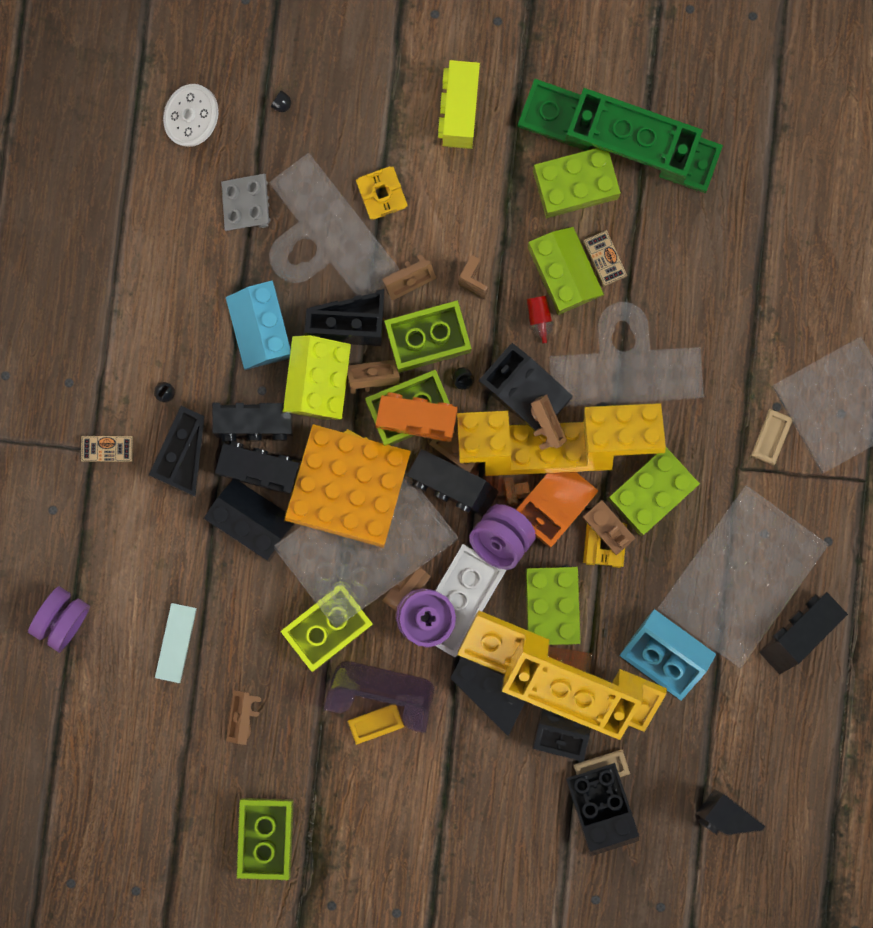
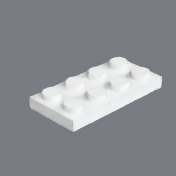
[421,544,506,657]

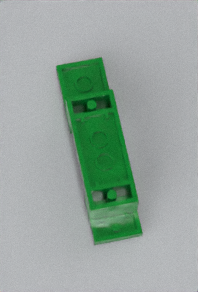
[517,78,723,194]

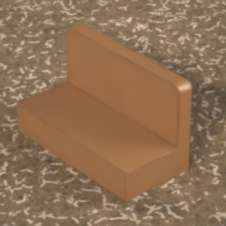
[459,255,488,299]

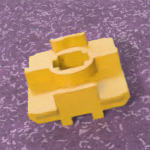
[356,166,408,220]
[583,522,627,568]

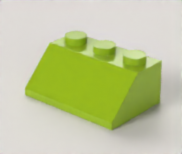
[527,227,604,315]

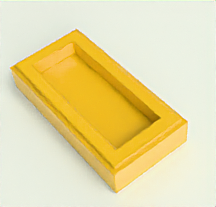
[348,703,404,745]

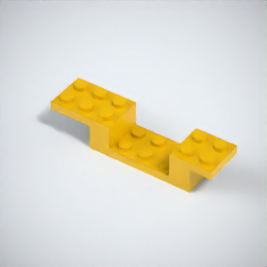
[457,403,666,476]
[457,610,667,740]

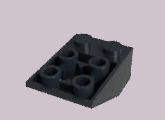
[479,343,573,431]
[532,708,591,762]
[566,763,640,857]

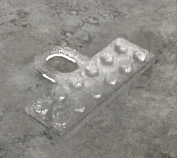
[269,152,400,296]
[549,302,704,407]

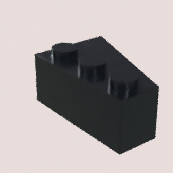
[305,289,385,346]
[212,402,293,442]
[148,406,204,497]
[214,441,299,494]
[407,449,499,517]
[759,592,848,675]
[451,657,526,736]

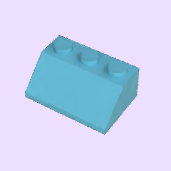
[226,280,291,370]
[619,609,716,701]

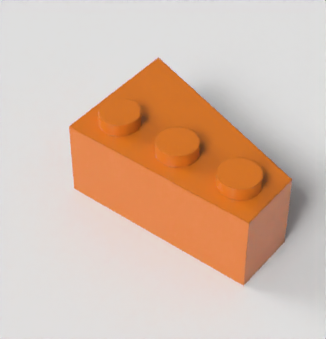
[375,392,458,442]

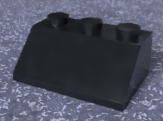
[204,480,295,562]
[696,789,766,835]

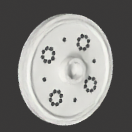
[163,84,218,147]

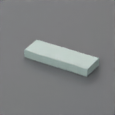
[155,603,197,683]

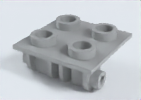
[221,174,271,231]

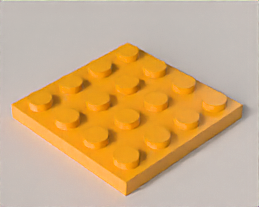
[285,424,411,548]

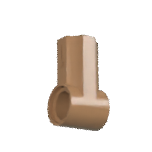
[382,563,431,612]

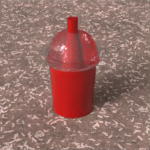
[527,296,554,344]

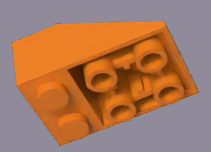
[516,472,598,549]

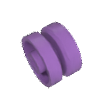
[469,504,536,570]
[28,586,90,653]
[395,588,456,647]

